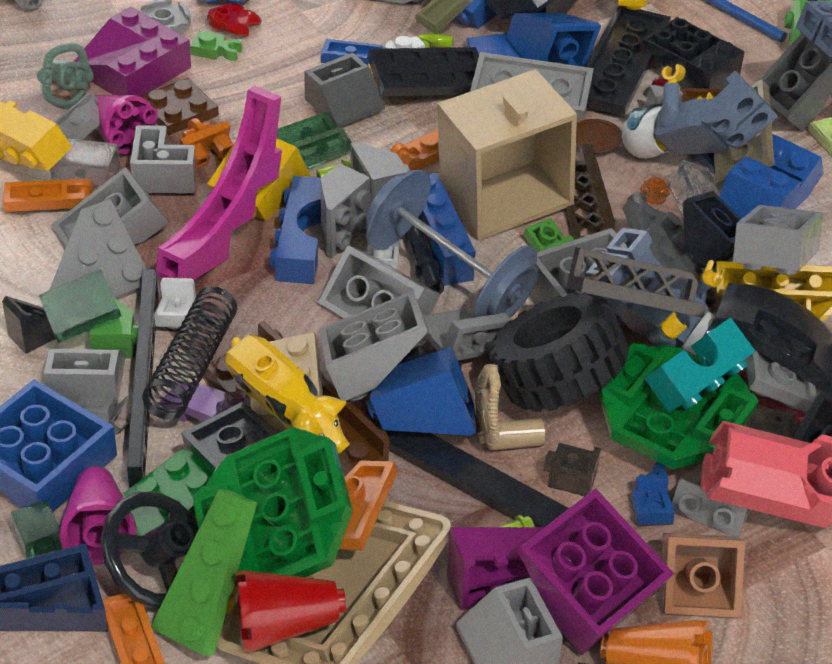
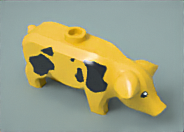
[225,335,350,454]

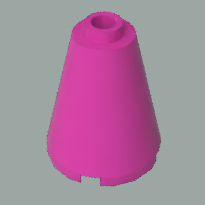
[59,466,137,565]

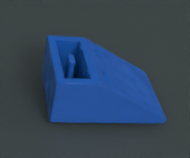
[770,134,824,209]

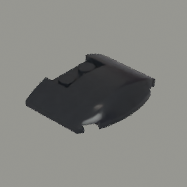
[712,283,832,394]

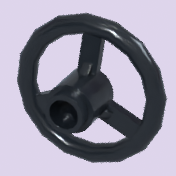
[101,492,199,609]

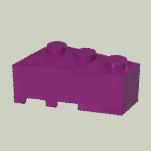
[447,527,544,611]

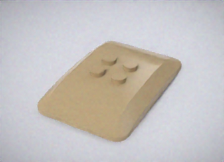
[216,501,451,664]

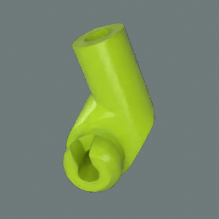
[417,33,454,48]

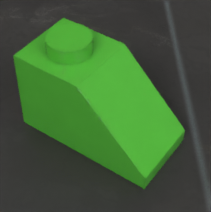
[89,288,139,359]

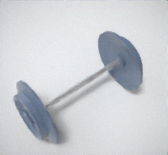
[366,169,538,318]

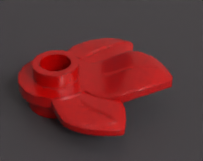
[207,4,262,36]

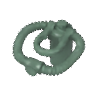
[37,43,94,109]

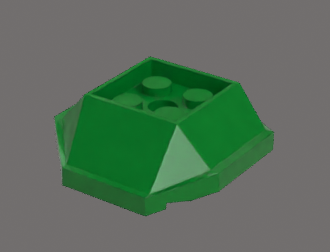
[598,343,758,470]
[193,427,353,581]

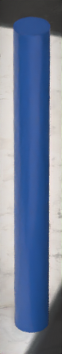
[704,0,787,43]

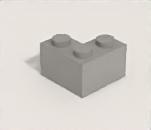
[130,126,197,194]

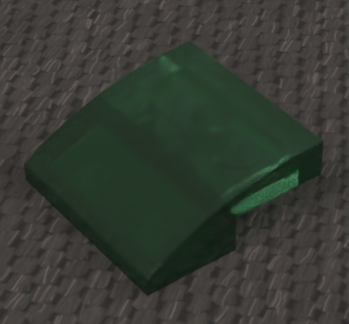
[277,112,352,169]

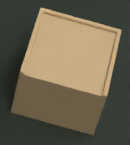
[437,69,577,241]

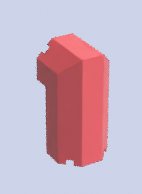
[701,421,832,528]

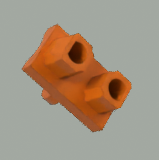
[180,118,233,169]

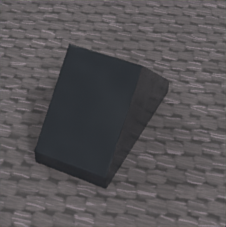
[2,296,70,354]

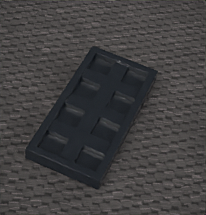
[367,47,479,97]

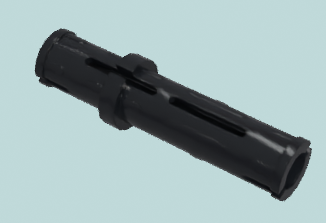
[405,225,444,294]

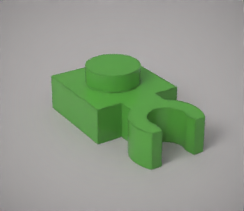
[190,30,243,61]

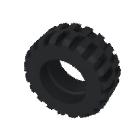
[489,292,629,412]

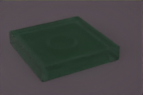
[39,269,122,343]

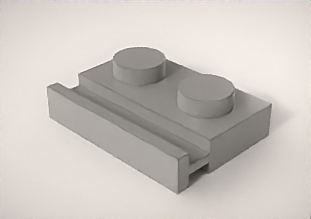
[55,92,100,149]

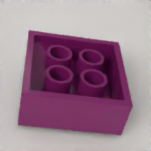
[73,7,191,96]
[517,488,674,655]

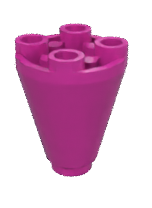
[95,95,158,154]

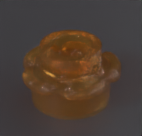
[640,177,671,205]

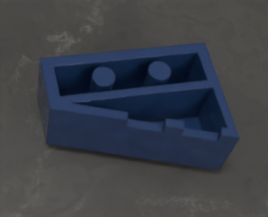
[0,543,108,632]

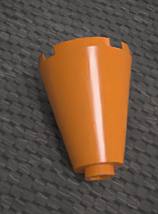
[600,619,713,664]

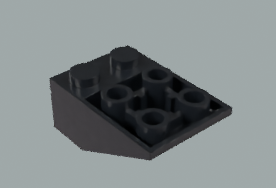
[643,17,745,89]

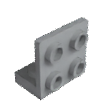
[424,309,512,360]

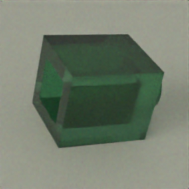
[11,500,63,559]

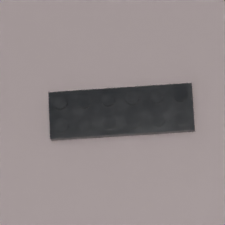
[585,5,671,116]

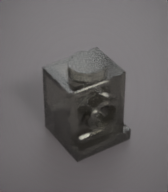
[746,401,799,438]
[544,443,601,497]

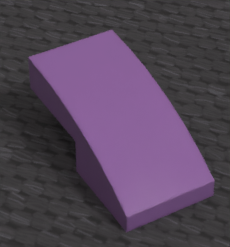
[157,383,234,422]

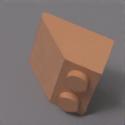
[661,533,745,618]

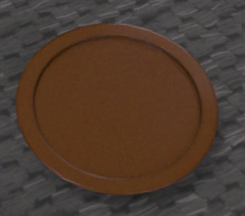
[576,119,622,153]

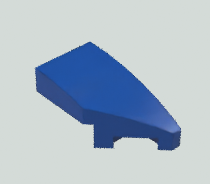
[631,462,675,525]

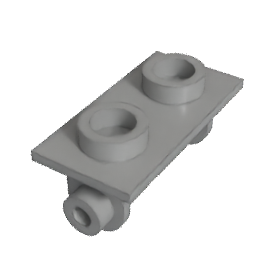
[672,478,751,537]

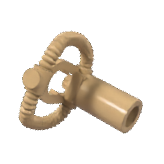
[475,364,545,451]

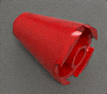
[236,570,346,652]

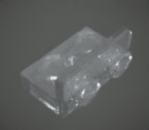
[668,160,721,219]

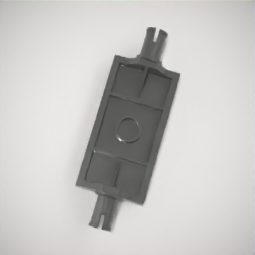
[622,192,716,308]

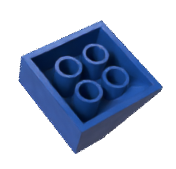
[0,379,117,521]

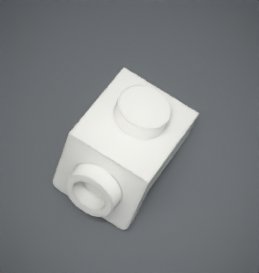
[154,278,196,329]

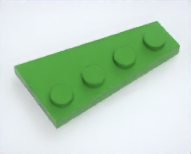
[151,489,257,655]

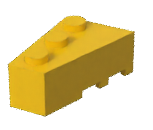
[0,100,72,171]

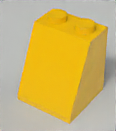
[207,139,311,221]

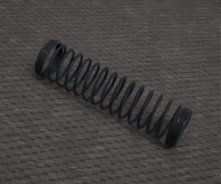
[142,286,238,420]

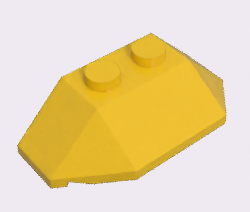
[716,261,832,322]

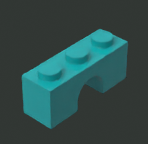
[644,317,756,413]

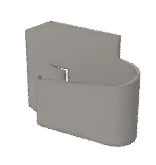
[110,394,131,435]

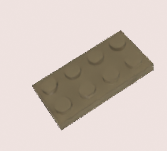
[714,79,775,190]

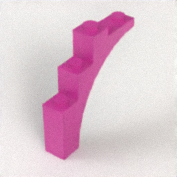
[156,86,282,280]

